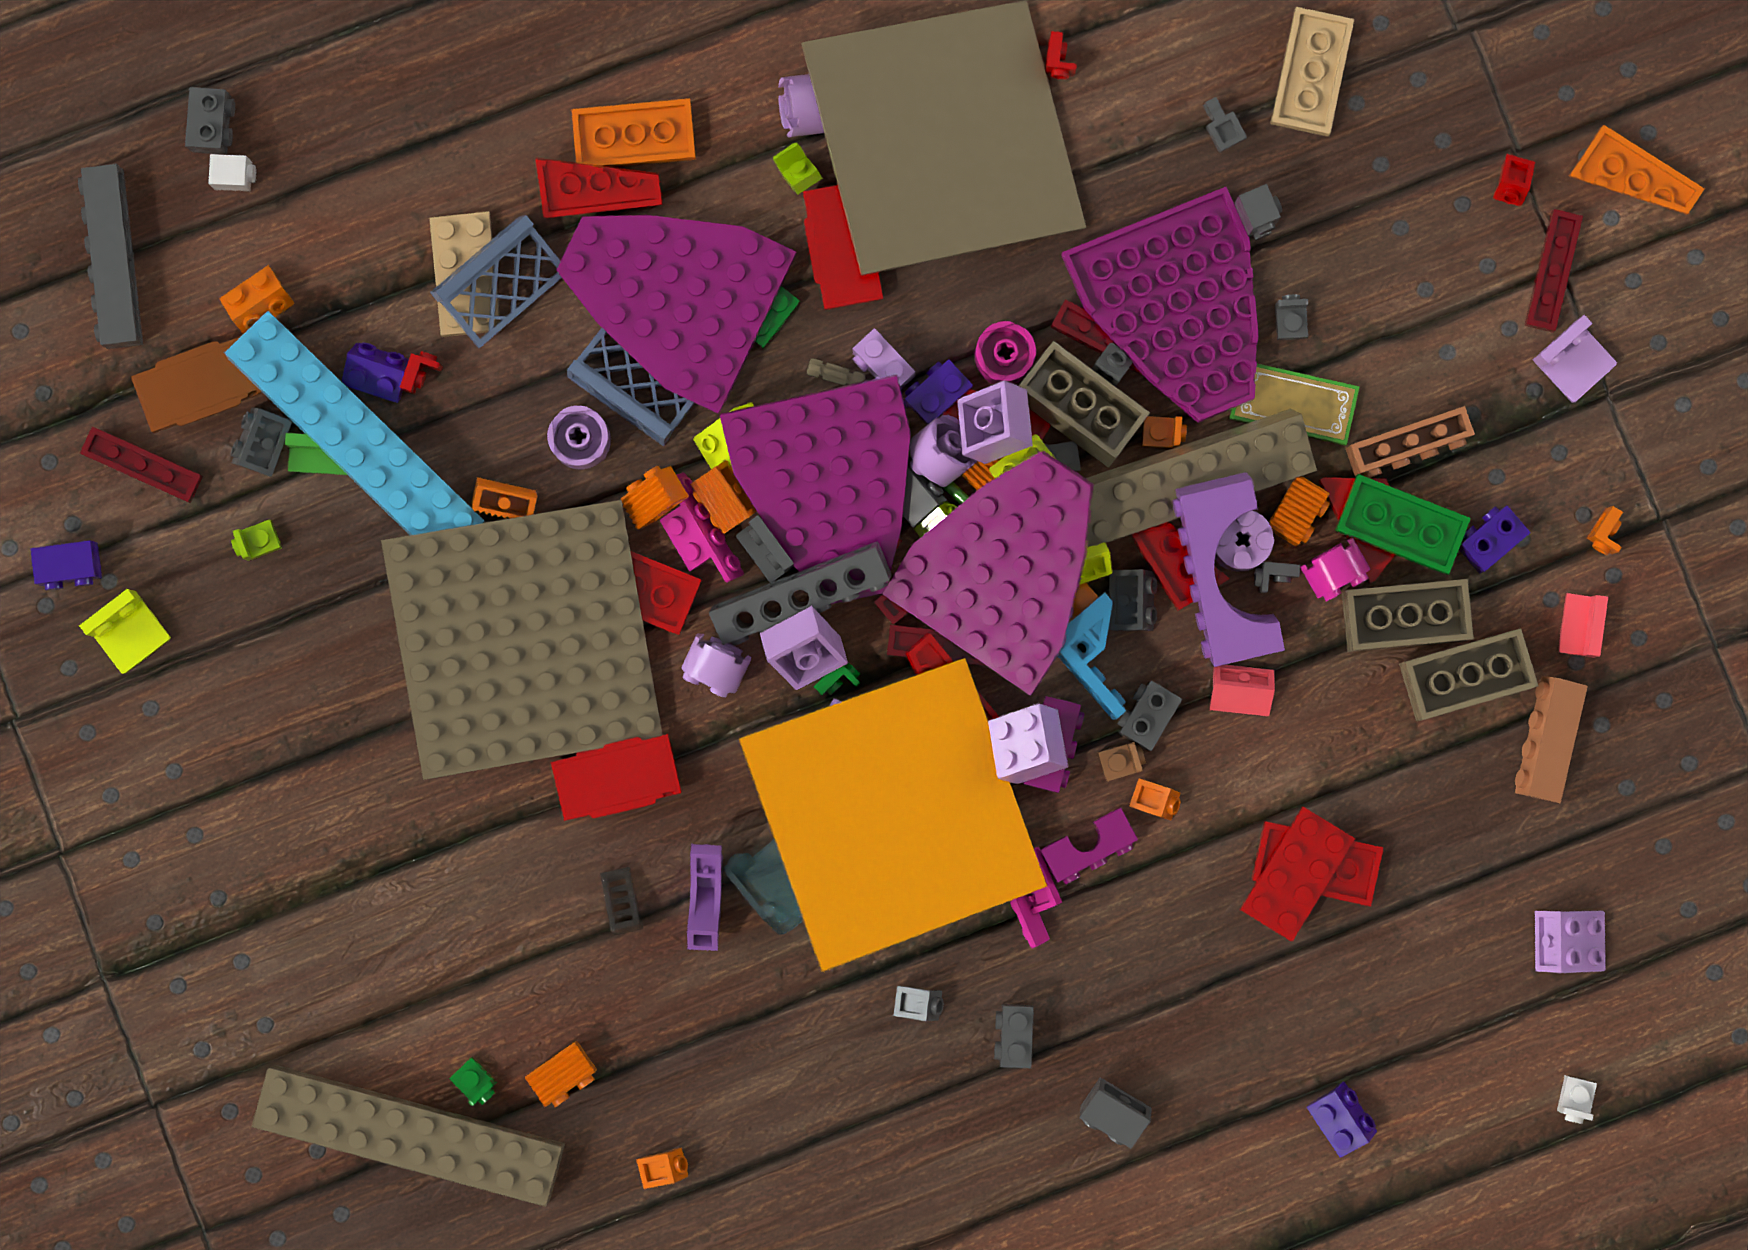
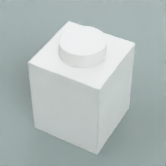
[209,154,256,191]

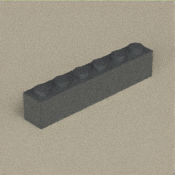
[78,164,143,349]

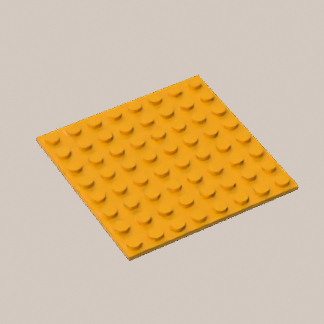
[739,658,1047,971]

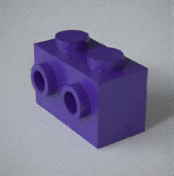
[1459,505,1531,574]
[30,540,102,591]

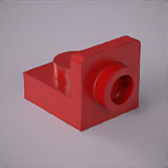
[1045,31,1077,80]
[1493,154,1535,206]
[400,351,443,395]

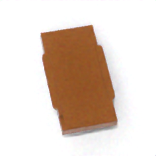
[131,336,263,434]

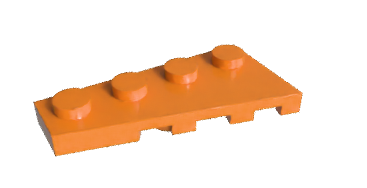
[1569,125,1705,215]

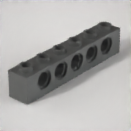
[709,541,892,646]

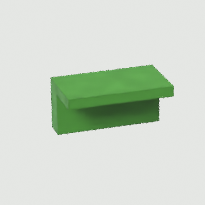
[285,433,347,475]

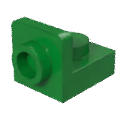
[814,662,860,696]
[449,1057,497,1106]

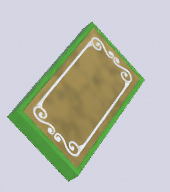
[1229,364,1359,446]

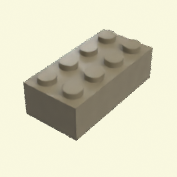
[1019,341,1150,468]
[1342,579,1474,652]
[1399,628,1539,721]

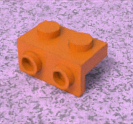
[219,265,294,334]

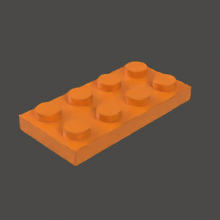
[571,98,696,167]

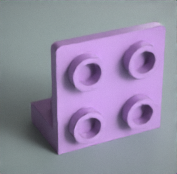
[1533,315,1617,403]
[1535,911,1605,973]

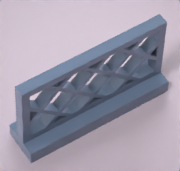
[430,215,562,348]
[567,328,695,447]

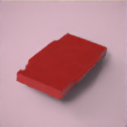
[803,185,883,310]
[551,734,682,821]

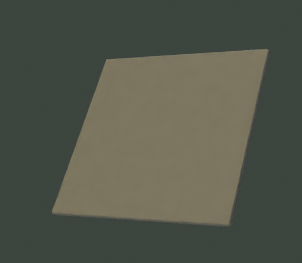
[801,0,1086,276]
[381,500,662,780]

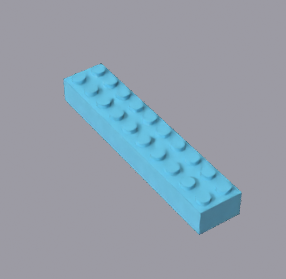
[225,311,485,535]

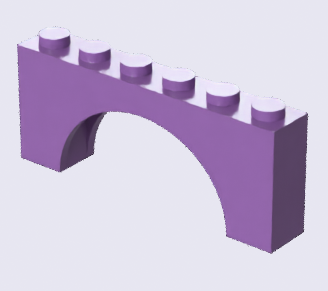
[1172,472,1285,667]

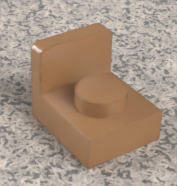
[1098,742,1146,782]

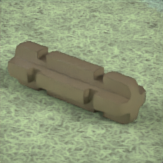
[807,358,865,386]

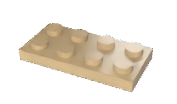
[1270,7,1354,136]
[430,212,501,337]

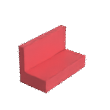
[1558,593,1608,658]
[1209,665,1275,716]

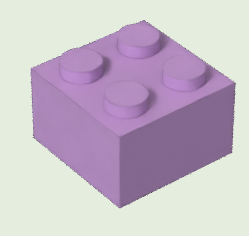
[957,380,1033,464]
[760,606,848,690]
[988,704,1068,784]

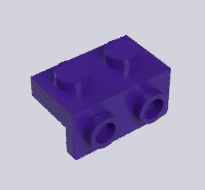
[342,343,409,403]
[904,359,973,425]
[1306,1081,1377,1158]

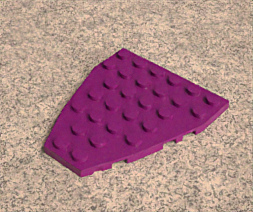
[1061,187,1258,423]
[556,215,797,415]
[719,374,911,604]
[883,451,1094,696]

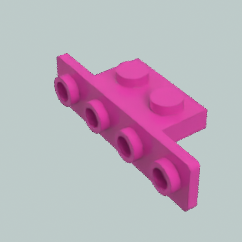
[660,472,744,583]
[1010,847,1062,948]

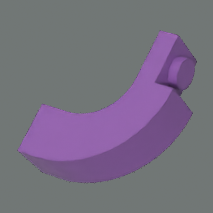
[687,844,723,951]

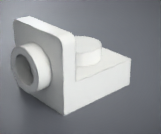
[1557,1076,1597,1124]

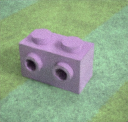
[852,328,915,389]

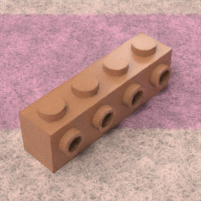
[1346,406,1475,478]
[1515,676,1588,803]

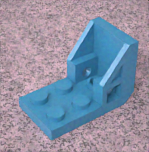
[1058,593,1126,720]

